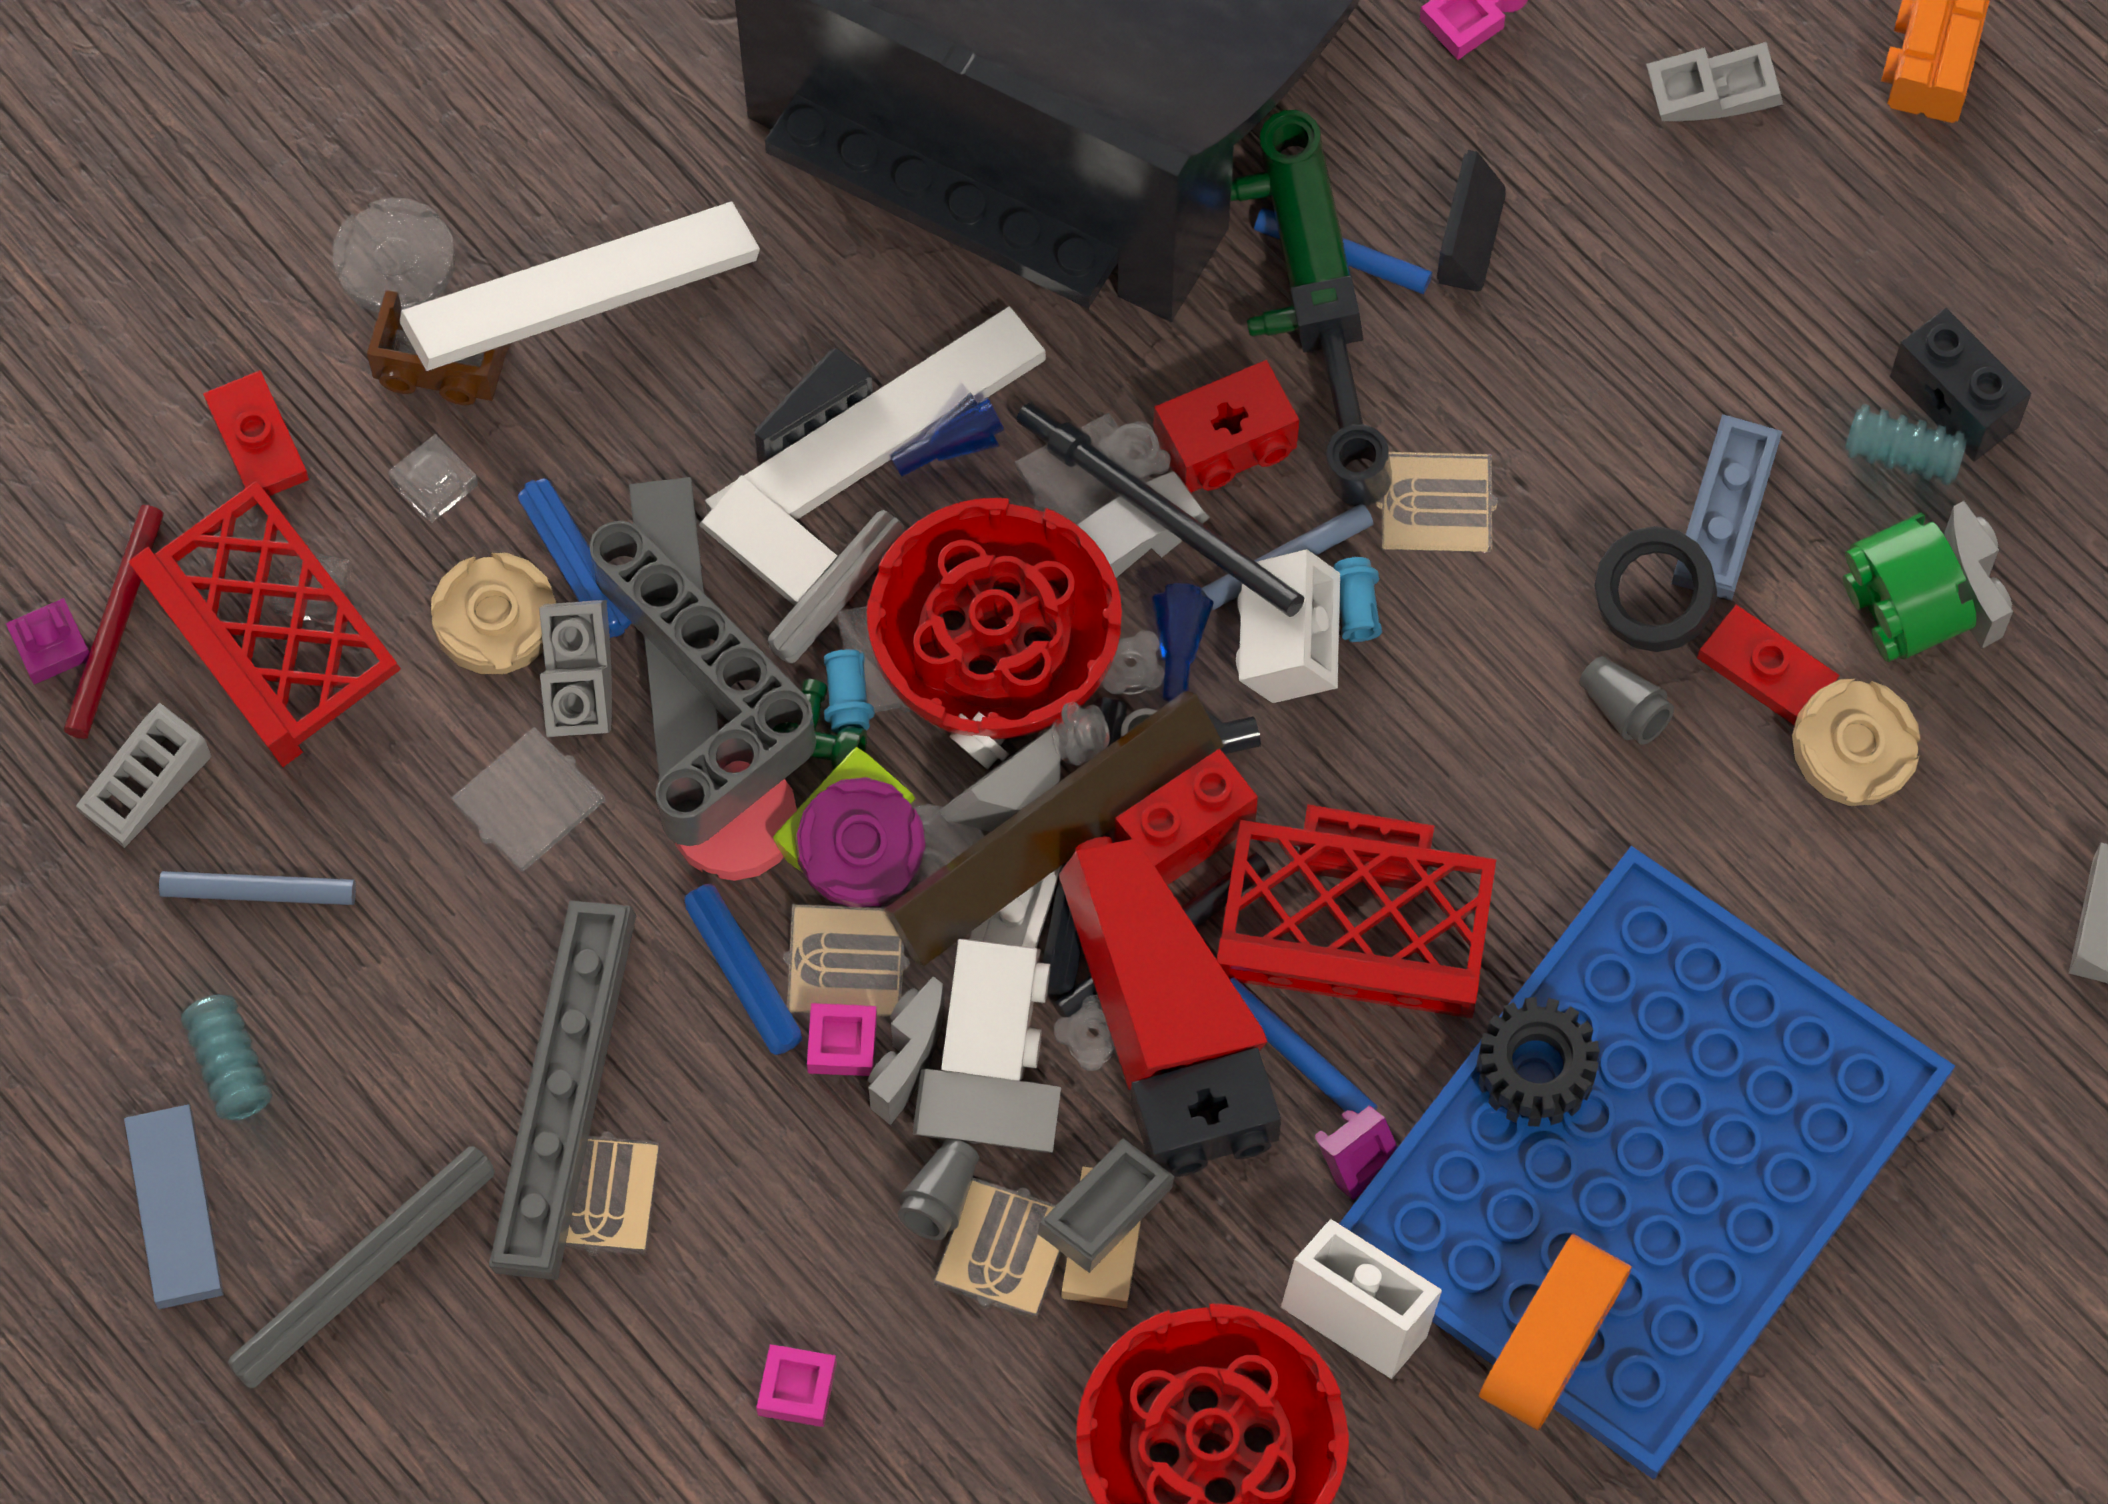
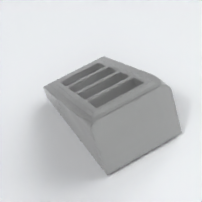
[76,703,212,848]

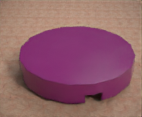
[795,777,926,908]

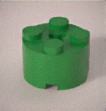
[1843,513,1977,662]

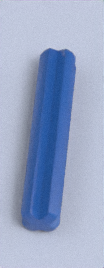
[518,478,632,638]
[685,884,802,1055]

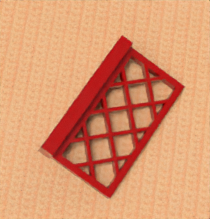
[128,480,401,767]
[1217,820,1497,1019]

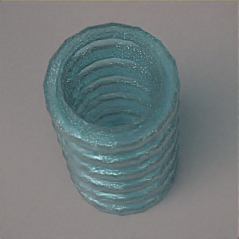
[1845,404,1967,486]
[180,994,273,1120]

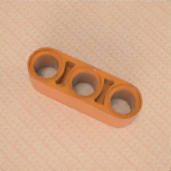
[1478,1234,1632,1431]

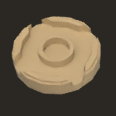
[431,553,556,674]
[1792,679,1920,806]

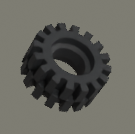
[1477,997,1600,1127]

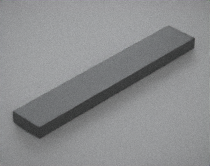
[629,477,719,813]
[489,901,636,1280]

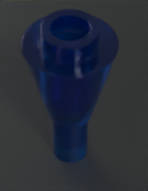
[890,392,1005,477]
[1151,583,1214,702]

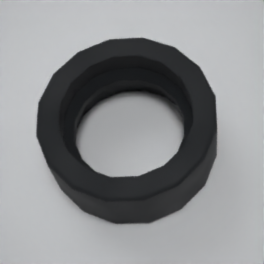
[1594,526,1718,652]

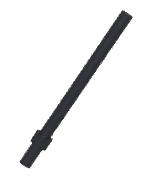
[1017,402,1304,617]

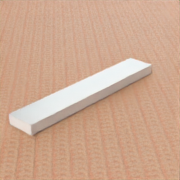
[400,201,760,371]
[705,306,1046,520]

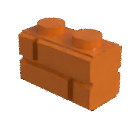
[1881,0,1990,123]

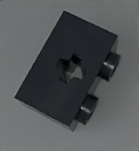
[1890,308,2032,462]
[1131,1048,1281,1177]

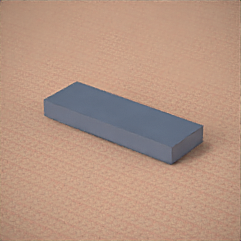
[1671,414,1782,601]
[124,1104,224,1309]

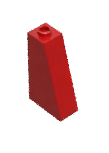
[1058,837,1267,1090]

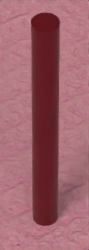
[63,505,164,739]

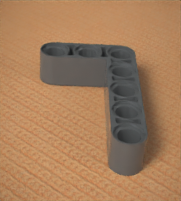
[589,521,817,846]

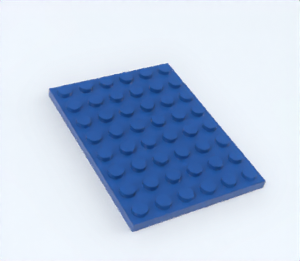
[1339,846,1955,1480]

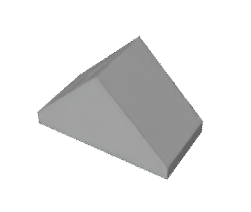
[940,727,1061,832]

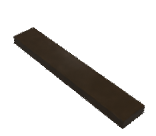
[884,691,1225,966]

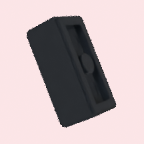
[1436,150,1506,292]

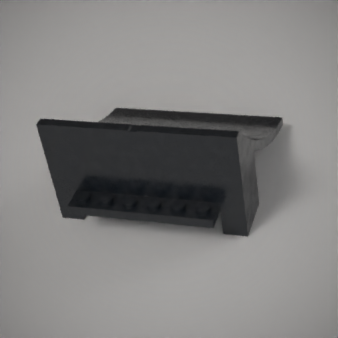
[735,0,1360,322]

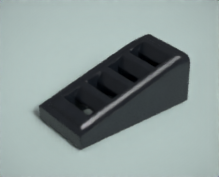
[754,347,873,464]

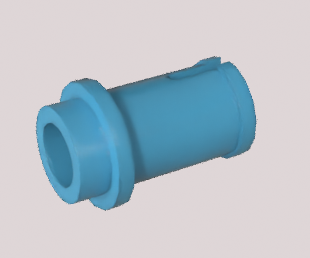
[1333,557,1382,642]
[824,649,875,734]

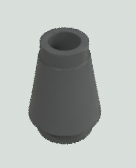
[1579,656,1674,745]
[898,1139,979,1240]

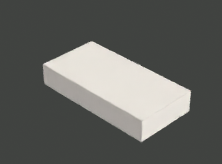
[699,475,837,606]

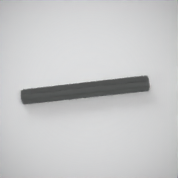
[228,1146,495,1388]

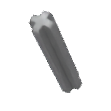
[768,510,904,663]

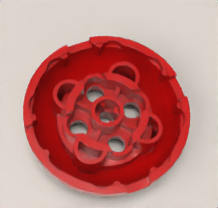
[867,498,1122,739]
[1076,1304,1349,1504]

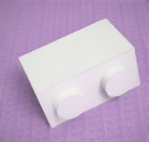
[1236,549,1340,703]
[941,939,1050,1081]
[1281,1219,1442,1379]

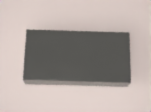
[1038,1139,1174,1273]

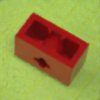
[1153,360,1299,493]
[1115,748,1258,885]

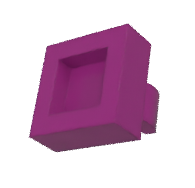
[5,598,90,685]
[1315,1105,1398,1200]

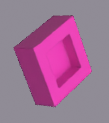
[807,1003,877,1076]
[756,1344,837,1427]

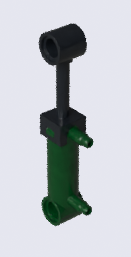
[1231,110,1392,506]

